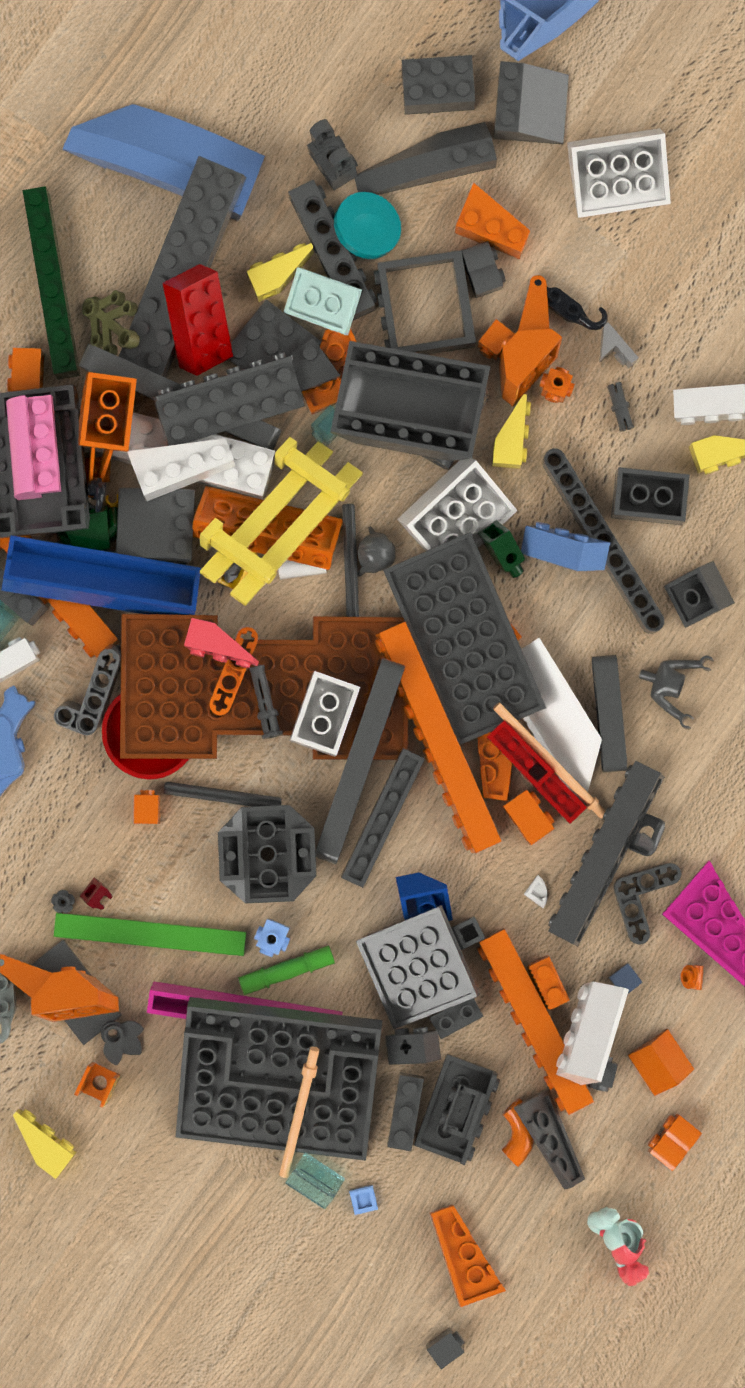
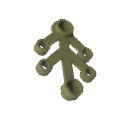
[82,290,140,355]

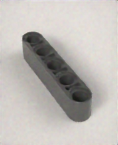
[592,655,627,773]

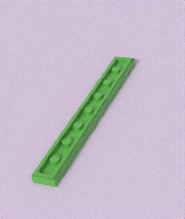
[53,913,247,956]

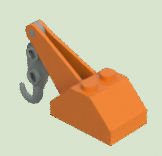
[0,954,119,1044]

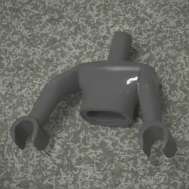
[639,656,714,730]

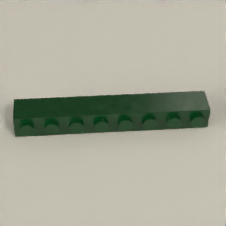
[22,186,81,380]

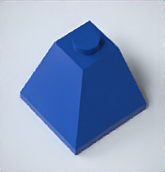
[396,872,453,921]

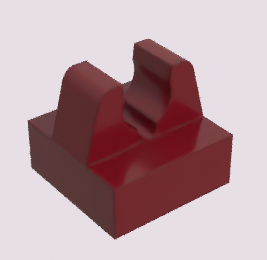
[80,877,113,910]

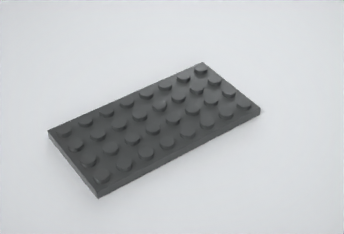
[383,532,547,745]

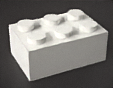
[289,671,360,757]

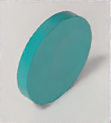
[334,192,401,259]

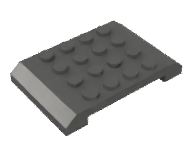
[0,384,90,539]

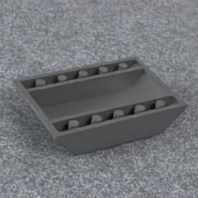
[330,341,490,461]

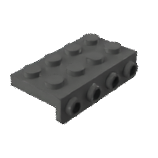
[414,1054,500,1166]

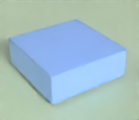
[349,1185,378,1215]

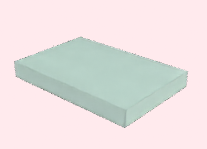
[284,267,362,335]

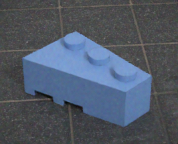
[521,522,610,571]

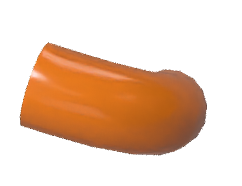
[502,1098,534,1167]

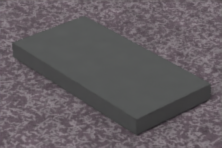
[31,940,122,1045]

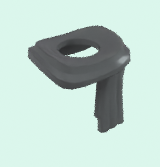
[629,813,665,856]

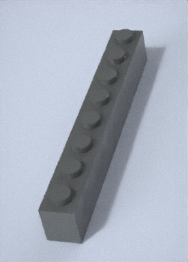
[548,761,665,947]

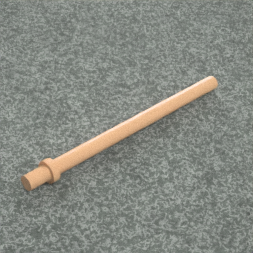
[493,702,606,819]

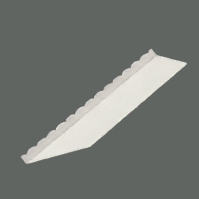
[522,638,602,805]

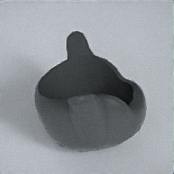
[358,526,396,577]

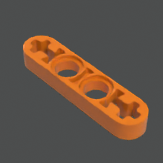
[209,627,258,716]

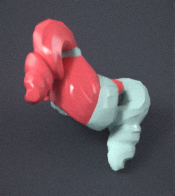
[587,1207,649,1286]

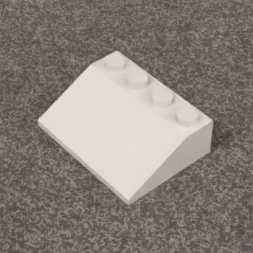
[567,128,671,218]
[397,458,517,551]

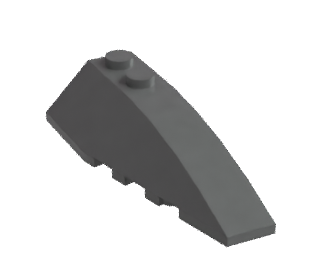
[355,122,497,195]

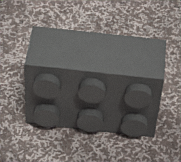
[401,55,475,115]
[611,467,690,526]

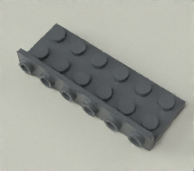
[153,352,305,446]

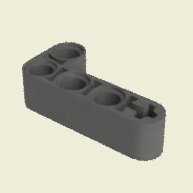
[53,644,121,735]

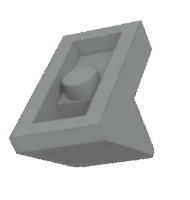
[599,322,639,368]

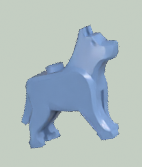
[0,686,36,797]

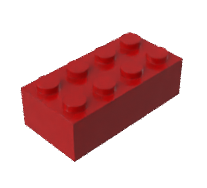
[162,264,233,376]

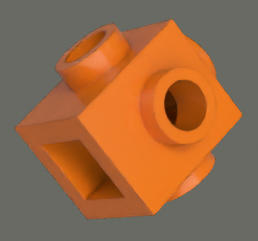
[539,367,575,403]

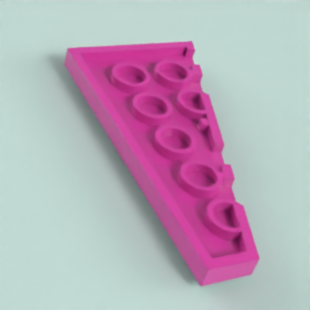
[662,860,745,987]

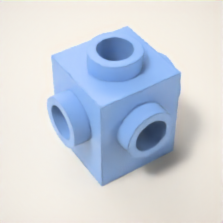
[254,918,290,957]

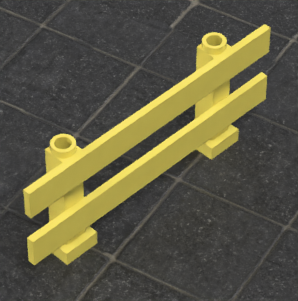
[200,437,363,606]

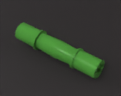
[238,945,335,995]

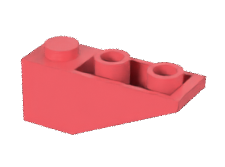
[184,618,259,668]

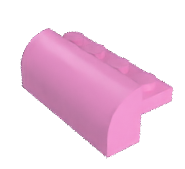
[6,395,61,500]

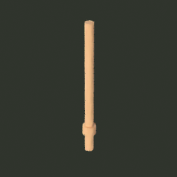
[279,1047,320,1178]

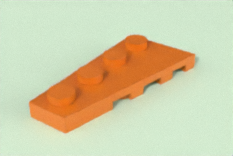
[477,720,519,801]
[430,1205,506,1307]

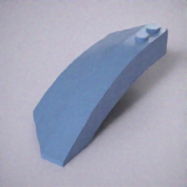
[62,104,265,221]

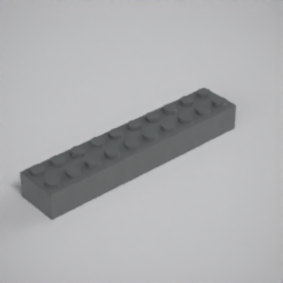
[118,156,247,378]

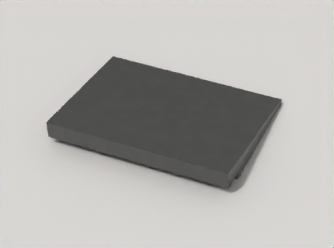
[176,997,383,1161]

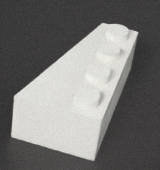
[673,384,745,425]
[127,438,236,501]

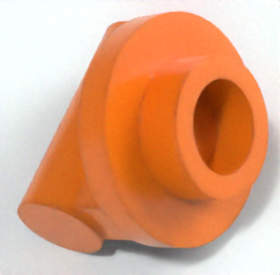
[681,965,704,990]

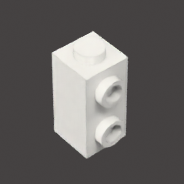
[0,637,40,683]

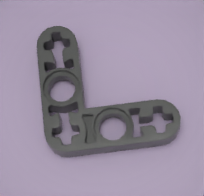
[613,863,681,945]

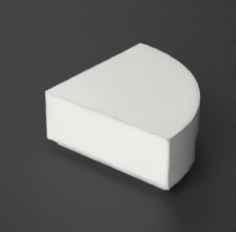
[524,875,548,908]

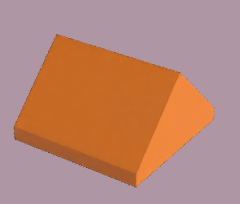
[628,1029,694,1096]

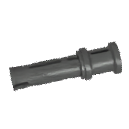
[249,665,283,739]

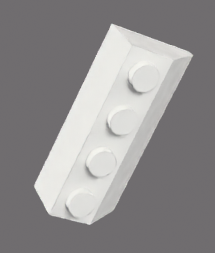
[556,982,629,1085]

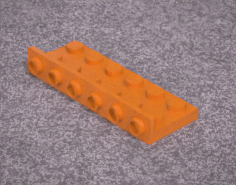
[192,486,343,570]

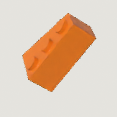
[455,183,530,259]

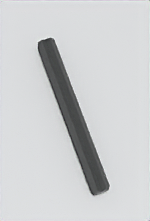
[342,504,359,617]
[164,782,282,807]

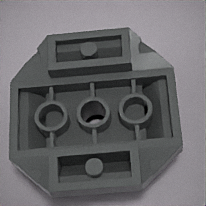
[218,805,317,904]

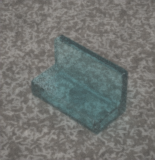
[285,1152,345,1209]

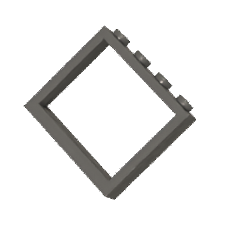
[374,250,476,355]

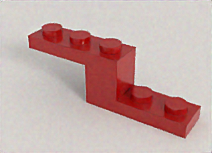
[487,721,587,824]

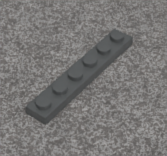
[341,747,425,888]

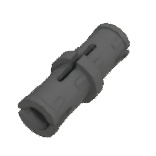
[607,382,634,432]

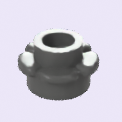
[51,890,75,913]

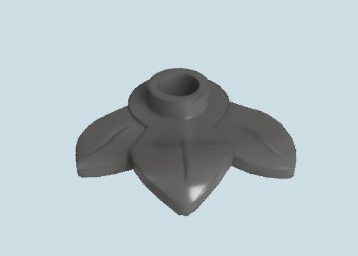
[101,1020,144,1065]

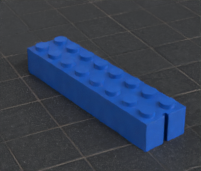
[1,535,201,615]

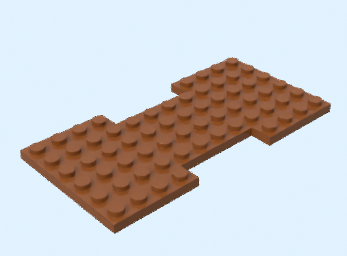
[120,614,408,760]

